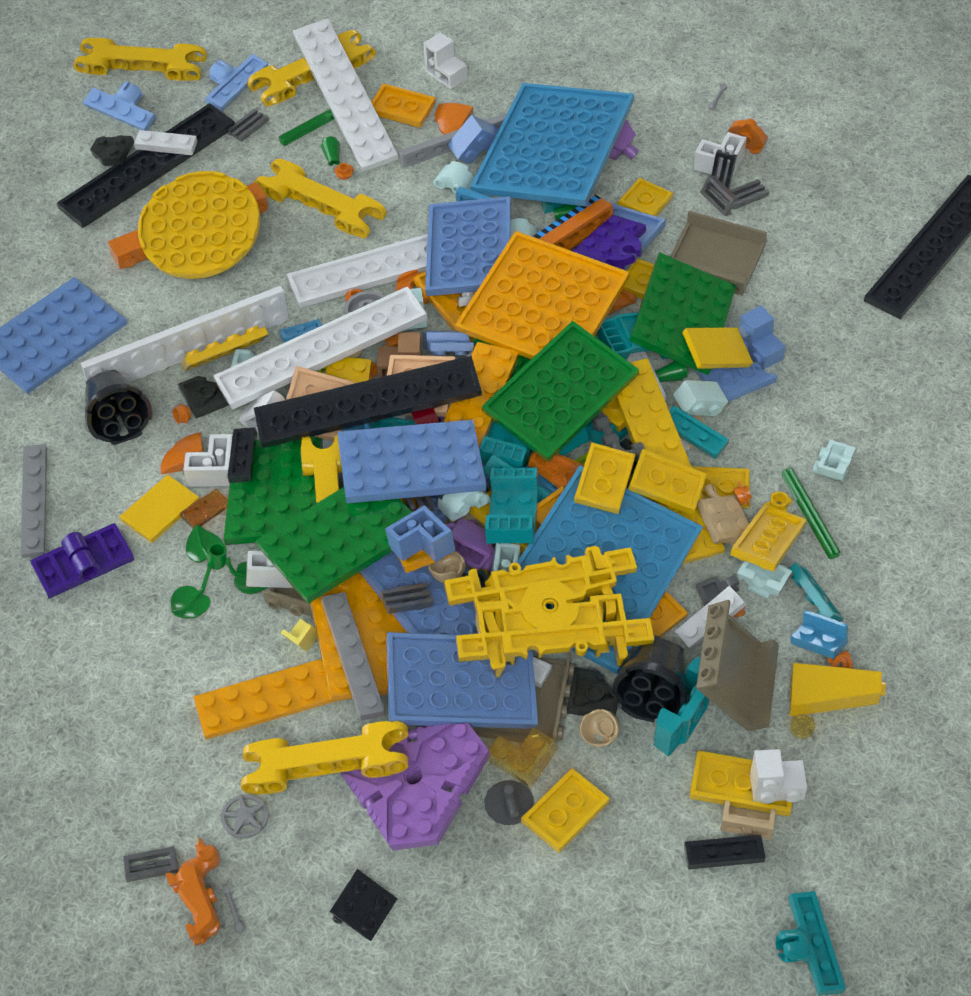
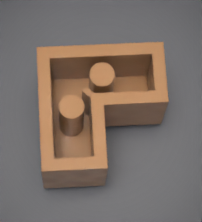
[377,332,422,378]

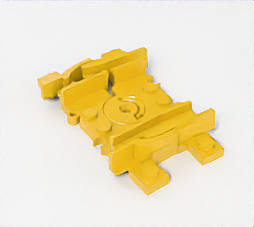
[444,546,654,677]

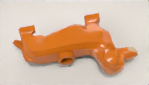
[165,838,220,946]

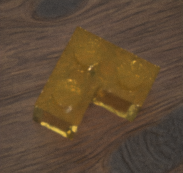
[488,727,558,789]

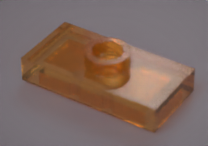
[180,489,228,529]

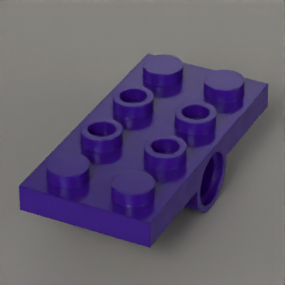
[30,523,134,599]

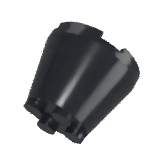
[85,370,152,445]
[612,635,687,723]

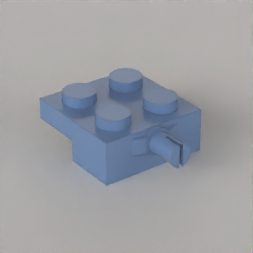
[423,331,474,355]

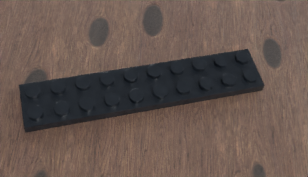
[57,103,235,228]
[864,175,971,320]
[254,355,482,448]

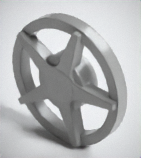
[221,794,269,838]

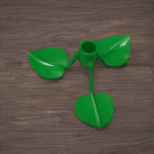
[171,524,267,619]

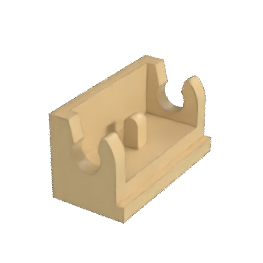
[720,801,776,840]

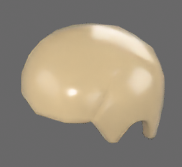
[428,551,466,584]
[579,709,620,747]

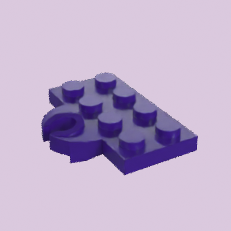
[572,215,646,269]

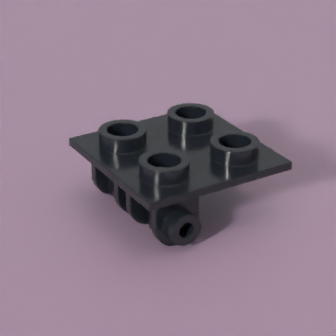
[329,869,398,941]

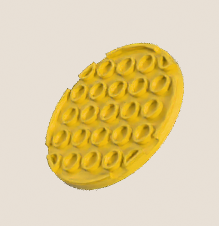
[138,171,261,279]

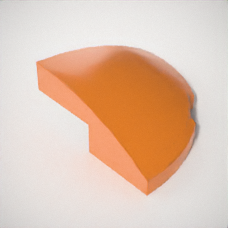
[435,103,473,135]
[161,432,203,474]

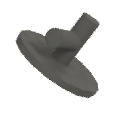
[484,780,534,825]

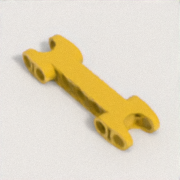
[247,30,376,107]
[73,38,207,81]
[254,158,387,239]
[301,434,342,503]
[241,721,408,795]

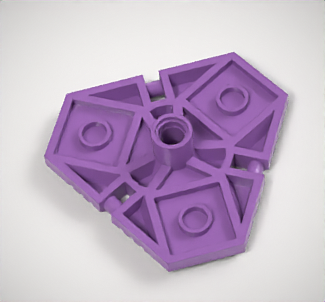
[340,723,490,851]

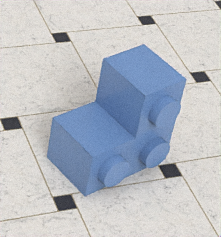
[447,115,499,164]
[739,305,786,370]
[385,505,455,562]

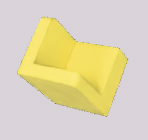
[281,619,317,652]

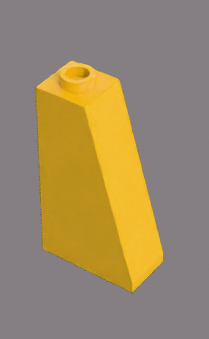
[789,663,886,716]

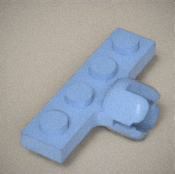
[206,54,268,112]
[83,81,156,131]

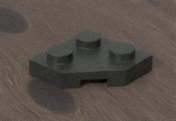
[90,135,134,166]
[178,376,229,419]
[567,667,619,716]

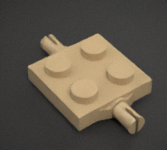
[696,484,749,547]

